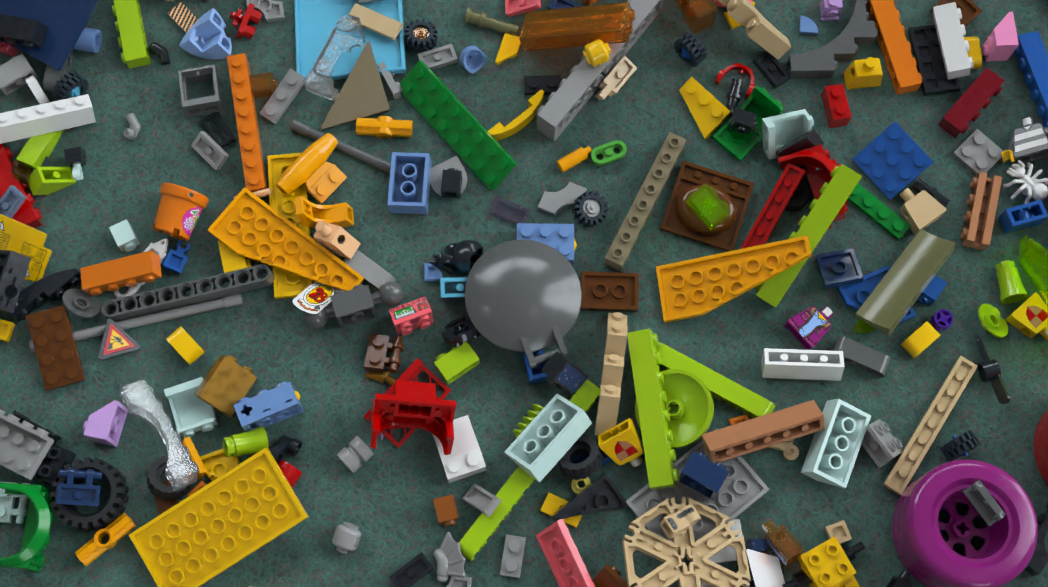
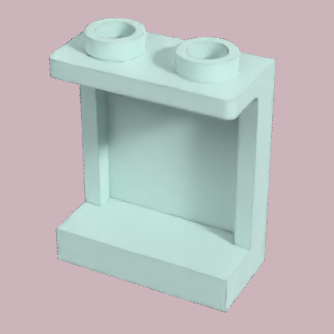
[762,109,814,159]
[164,377,218,438]

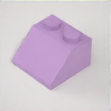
[83,400,128,447]

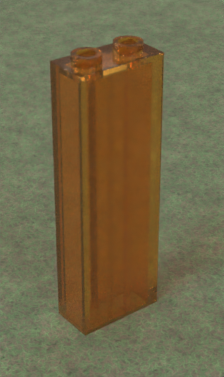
[519,2,636,51]

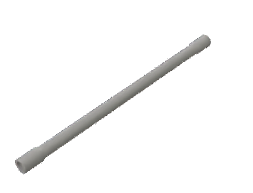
[29,293,243,352]

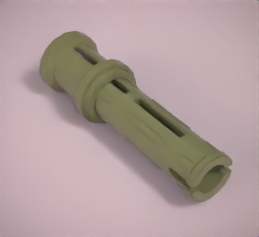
[464,7,519,36]

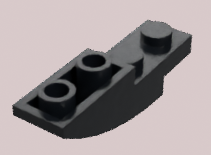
[10,269,81,322]

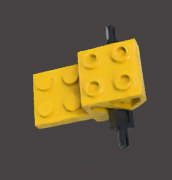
[782,536,865,587]

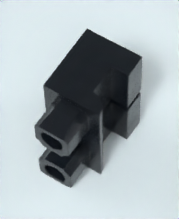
[36,444,76,486]

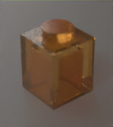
[249,72,278,99]

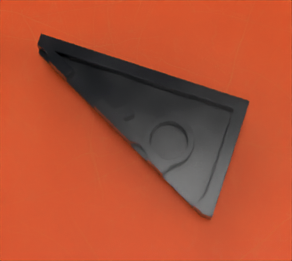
[551,473,627,520]

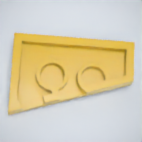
[679,77,732,140]
[200,449,240,481]

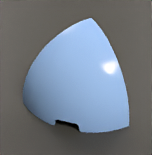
[179,8,232,60]

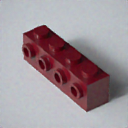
[938,68,1005,139]

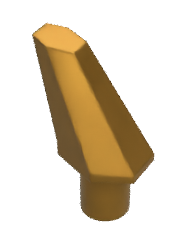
[365,371,396,386]

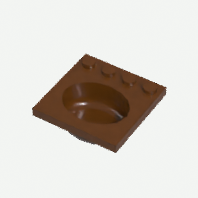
[660,160,755,252]

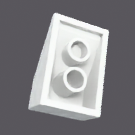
[433,415,487,483]

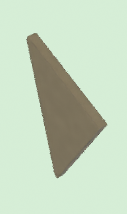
[321,41,390,130]

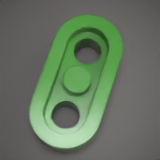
[591,140,627,166]

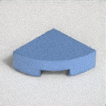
[799,15,818,35]
[424,263,443,282]

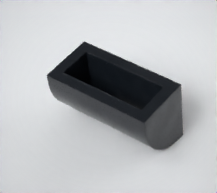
[777,128,824,157]

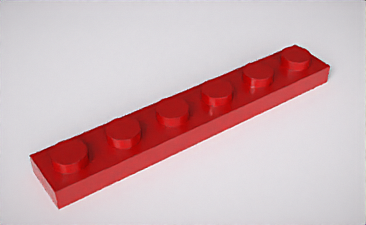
[740,162,806,249]

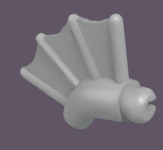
[433,532,466,582]

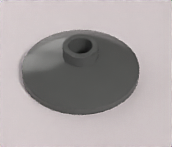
[62,289,101,318]

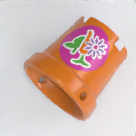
[152,183,209,241]

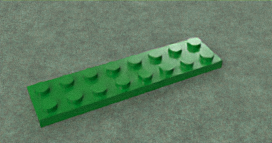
[400,60,518,191]

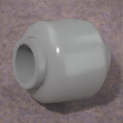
[332,522,361,554]

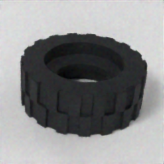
[558,435,603,480]
[147,455,193,501]

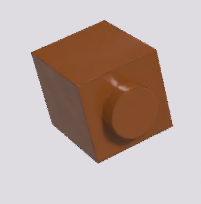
[433,494,459,527]

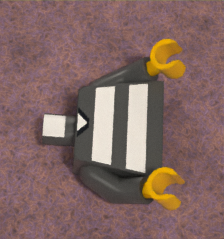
[1001,117,1048,164]

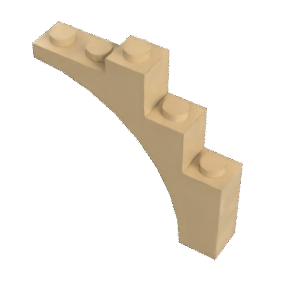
[718,0,791,60]
[595,312,628,436]

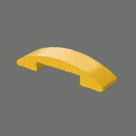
[488,89,544,141]

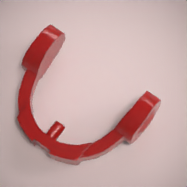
[715,63,755,99]

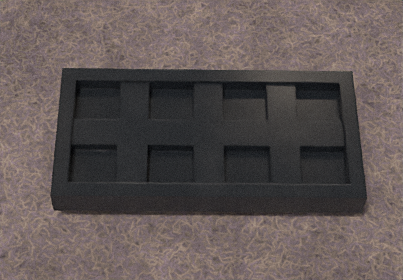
[908,24,961,96]

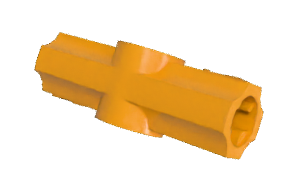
[356,116,413,139]
[75,512,136,566]

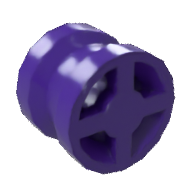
[930,309,954,331]

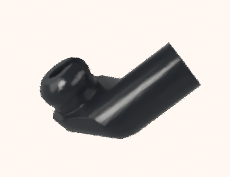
[148,42,170,65]

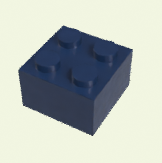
[679,451,729,500]

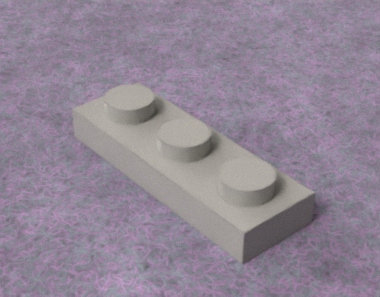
[259,68,307,124]

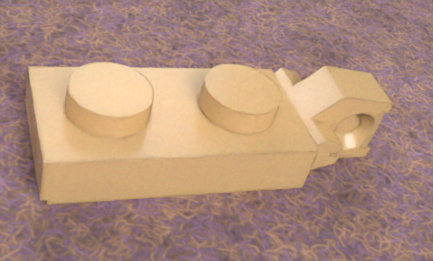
[595,55,637,101]

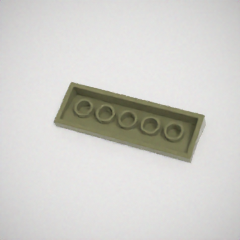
[855,229,956,337]

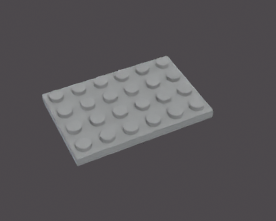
[625,429,770,561]

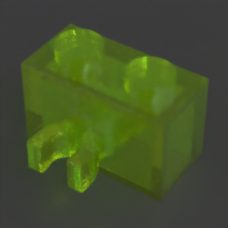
[686,183,731,231]

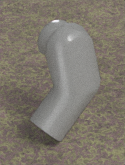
[124,113,141,140]

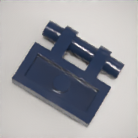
[56,468,102,507]

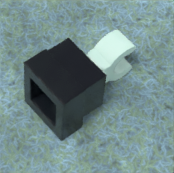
[64,147,86,180]

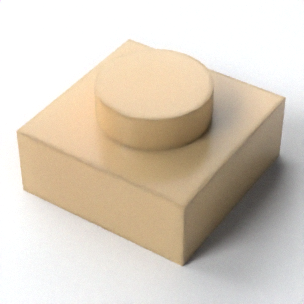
[824,520,852,544]

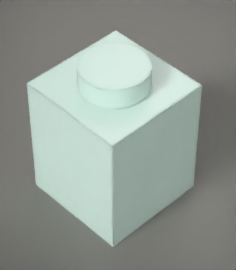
[109,219,140,252]

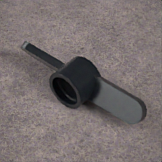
[975,336,1010,404]

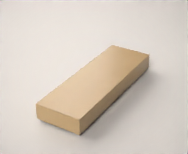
[347,3,403,41]

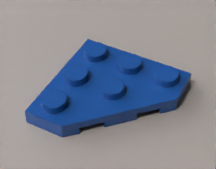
[837,265,916,324]

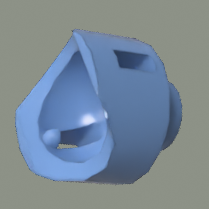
[459,46,487,74]

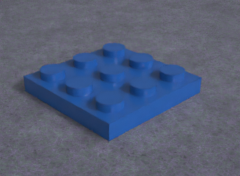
[852,122,934,200]

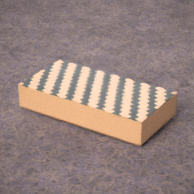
[168,2,198,33]

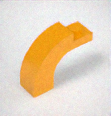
[293,196,354,228]

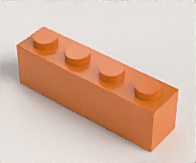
[80,251,162,296]

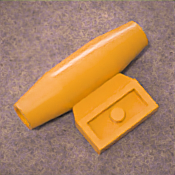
[276,133,347,204]

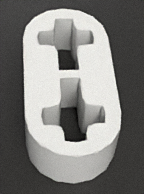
[25,75,50,104]

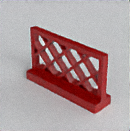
[363,358,451,449]

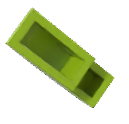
[16,130,64,170]

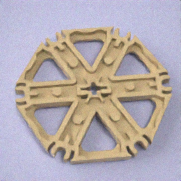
[622,497,751,587]

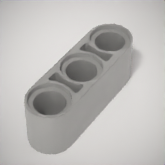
[343,250,396,290]

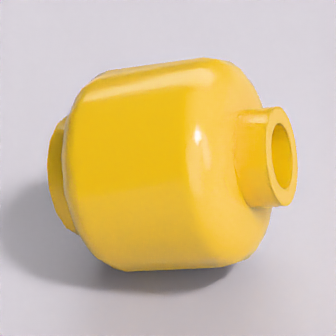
[582,39,611,67]

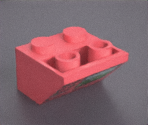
[389,297,434,336]

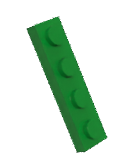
[848,184,911,240]

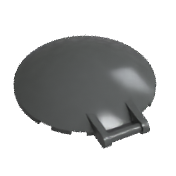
[465,240,581,368]

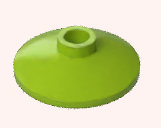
[978,303,1008,338]

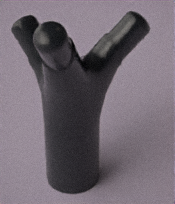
[425,253,455,275]

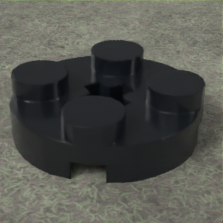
[441,317,480,348]

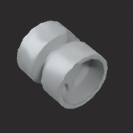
[336,436,374,474]

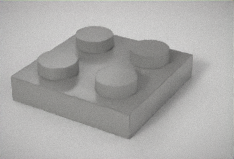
[952,129,1003,176]

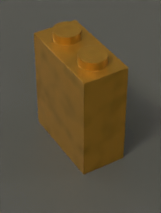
[194,354,257,417]

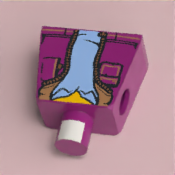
[785,306,833,350]

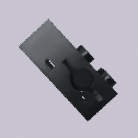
[0,250,31,313]

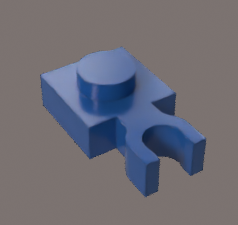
[162,239,191,275]

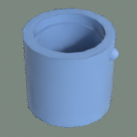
[73,28,102,53]

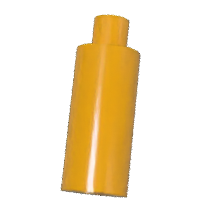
[556,146,592,173]

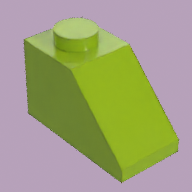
[27,167,76,195]

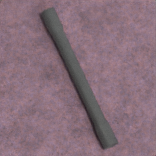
[290,120,391,174]

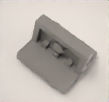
[862,419,903,468]

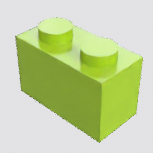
[434,341,480,385]

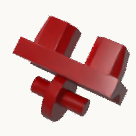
[229,3,262,39]

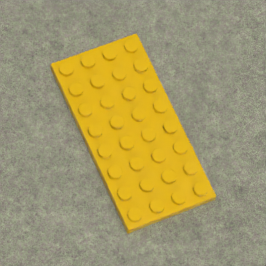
[129,447,309,587]

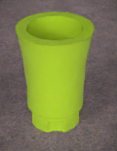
[995,260,1028,304]
[222,426,269,457]

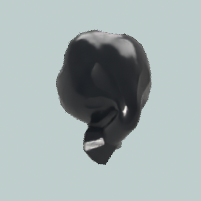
[439,240,483,274]

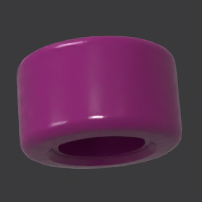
[892,459,1038,587]

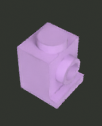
[819,0,843,21]

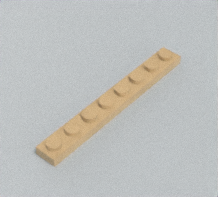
[883,356,978,496]

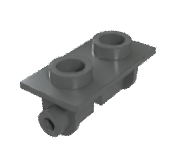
[962,480,1006,526]

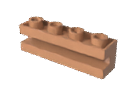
[960,172,1002,251]

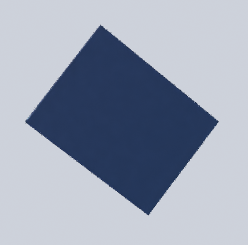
[0,0,100,71]

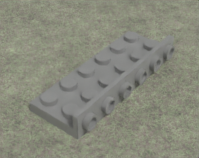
[0,409,54,480]

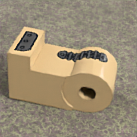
[659,504,701,540]

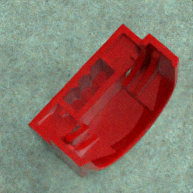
[778,144,850,229]
[370,380,456,455]

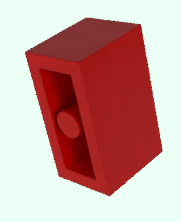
[821,84,852,128]

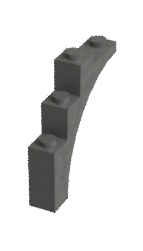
[787,0,878,78]

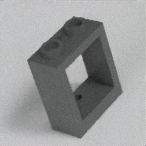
[178,65,223,117]

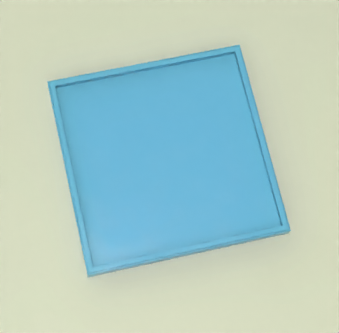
[294,0,406,83]

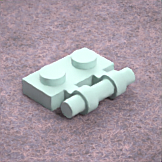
[0,482,31,524]

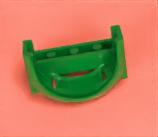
[0,482,55,572]

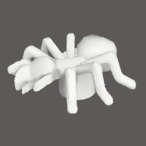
[1003,160,1048,204]

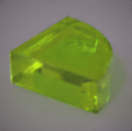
[852,319,875,334]

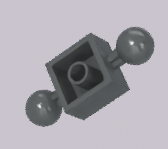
[304,281,403,329]

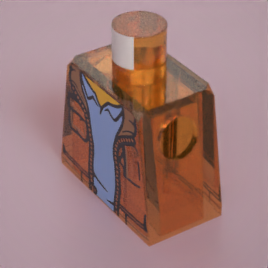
[762,520,804,569]

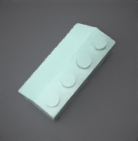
[505,394,592,482]
[801,399,871,488]

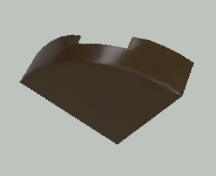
[12,159,32,184]

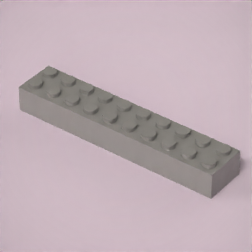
[536,0,663,142]

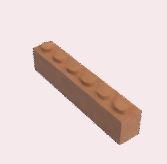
[702,400,824,463]

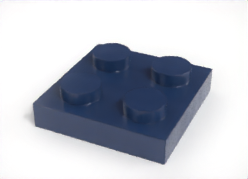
[815,248,863,289]

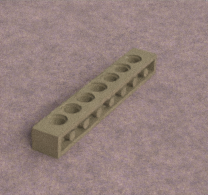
[604,132,686,273]

